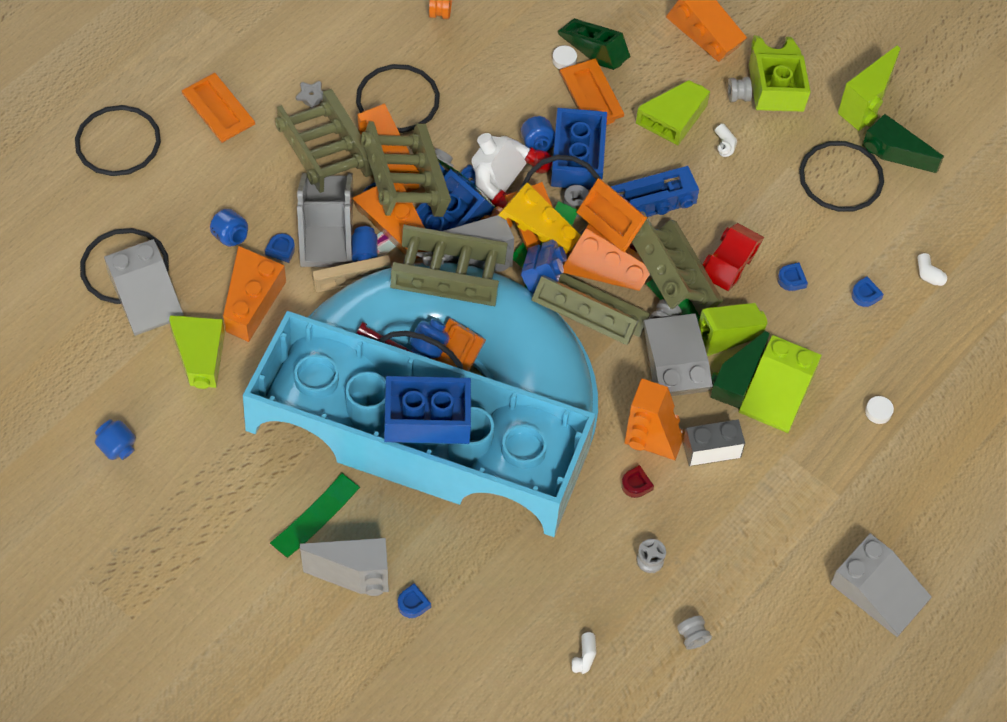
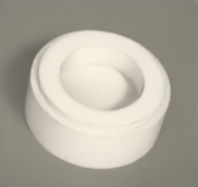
[552,46,577,69]
[865,396,894,424]

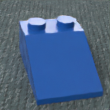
[416,169,495,231]

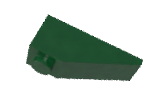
[558,18,631,70]
[862,114,944,173]
[710,331,770,409]

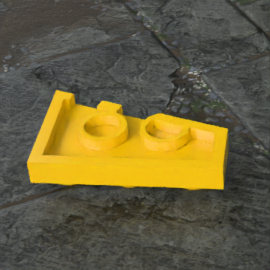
[498,182,581,254]

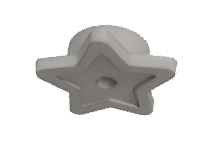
[296,81,323,108]
[435,148,454,170]
[417,252,450,266]

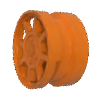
[429,0,452,20]

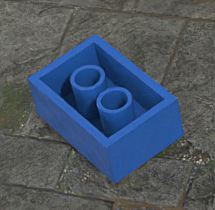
[551,108,607,190]
[384,376,471,444]

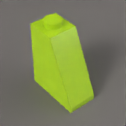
[636,80,710,145]
[699,303,767,356]
[169,315,225,389]

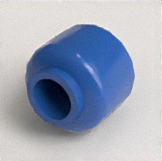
[521,116,555,151]
[210,209,248,247]
[409,319,450,359]
[95,419,136,460]

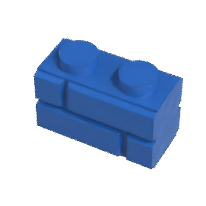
[521,240,567,294]

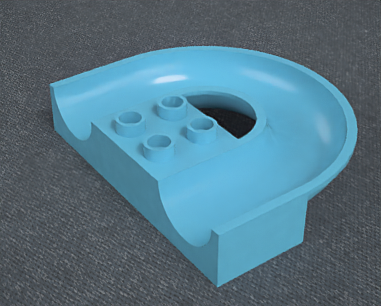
[243,263,598,537]

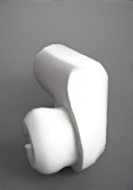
[715,124,737,157]
[917,253,947,286]
[572,632,596,674]

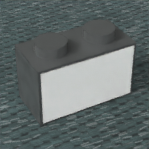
[683,419,745,466]

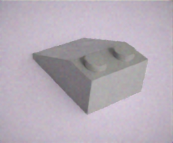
[443,215,514,272]
[104,239,184,336]
[643,314,713,396]
[831,533,932,637]
[300,538,389,596]

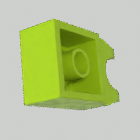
[748,35,811,112]

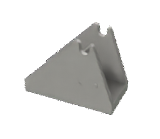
[297,173,353,267]

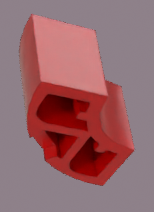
[703,223,764,291]

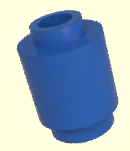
[352,226,378,262]

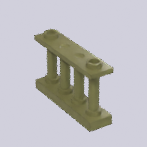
[275,89,373,193]
[361,121,451,217]
[632,211,723,316]
[390,225,508,306]
[532,273,650,345]

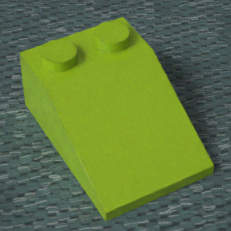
[838,45,901,131]
[739,335,822,433]

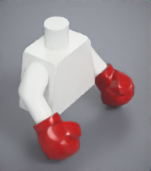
[472,133,553,208]

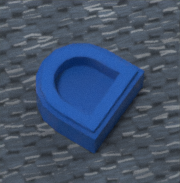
[265,234,295,263]
[777,262,808,291]
[851,276,884,307]
[398,583,431,618]

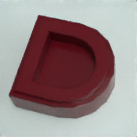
[621,465,654,498]

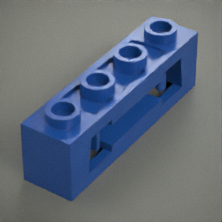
[611,166,699,217]

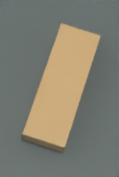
[312,255,391,293]

